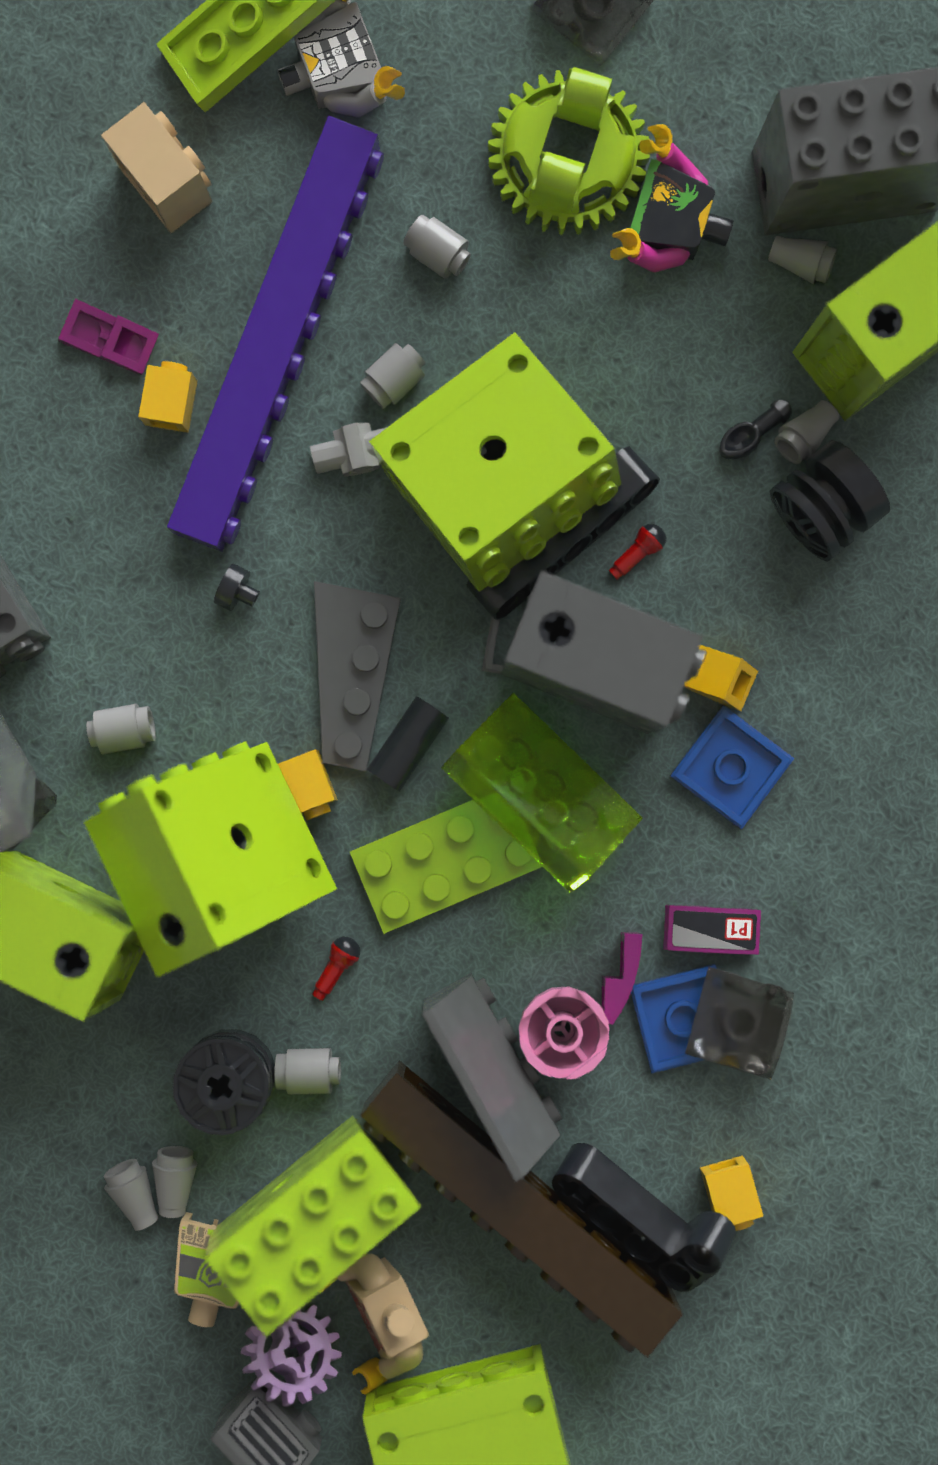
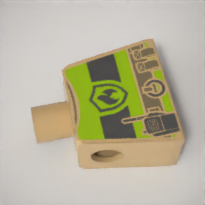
[174,1212,239,1327]

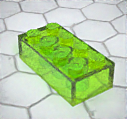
[441,693,643,893]

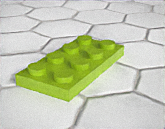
[156,0,336,113]
[350,783,548,934]

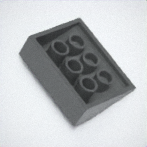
[422,973,562,1181]

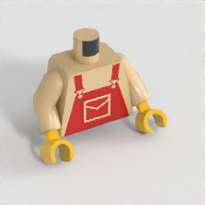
[319,1254,429,1394]

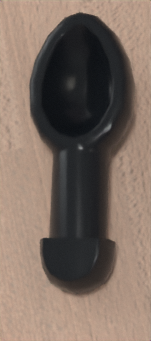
[719,399,792,459]

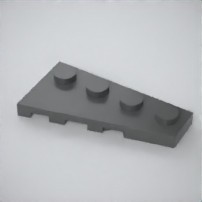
[314,581,401,772]

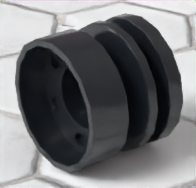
[769,440,890,562]
[173,1029,275,1135]

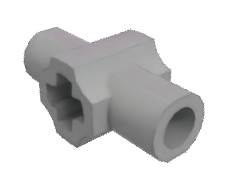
[310,422,387,477]

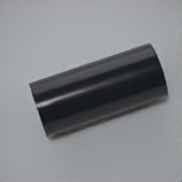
[367,696,449,792]

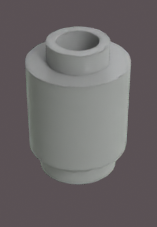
[403,215,471,279]
[360,343,426,409]
[86,703,156,755]
[275,1048,341,1094]

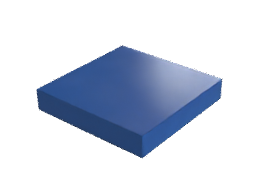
[670,705,794,829]
[631,964,738,1073]

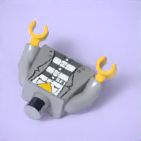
[277,0,405,118]

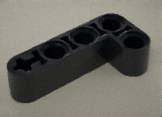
[552,1143,736,1292]

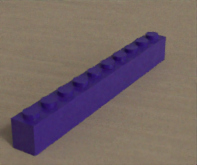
[167,115,384,552]

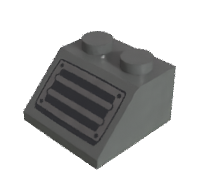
[210,1376,322,1465]

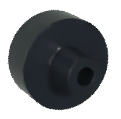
[214,564,260,611]

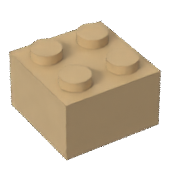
[101,102,212,233]

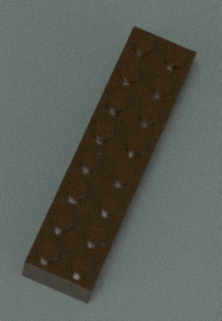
[360,1060,683,1358]

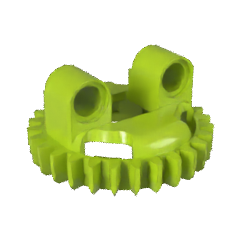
[488,67,650,235]

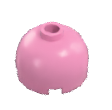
[519,987,609,1079]

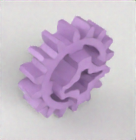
[241,1305,342,1406]

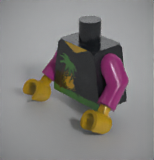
[610,124,734,273]

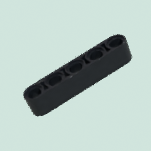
[466,446,660,620]

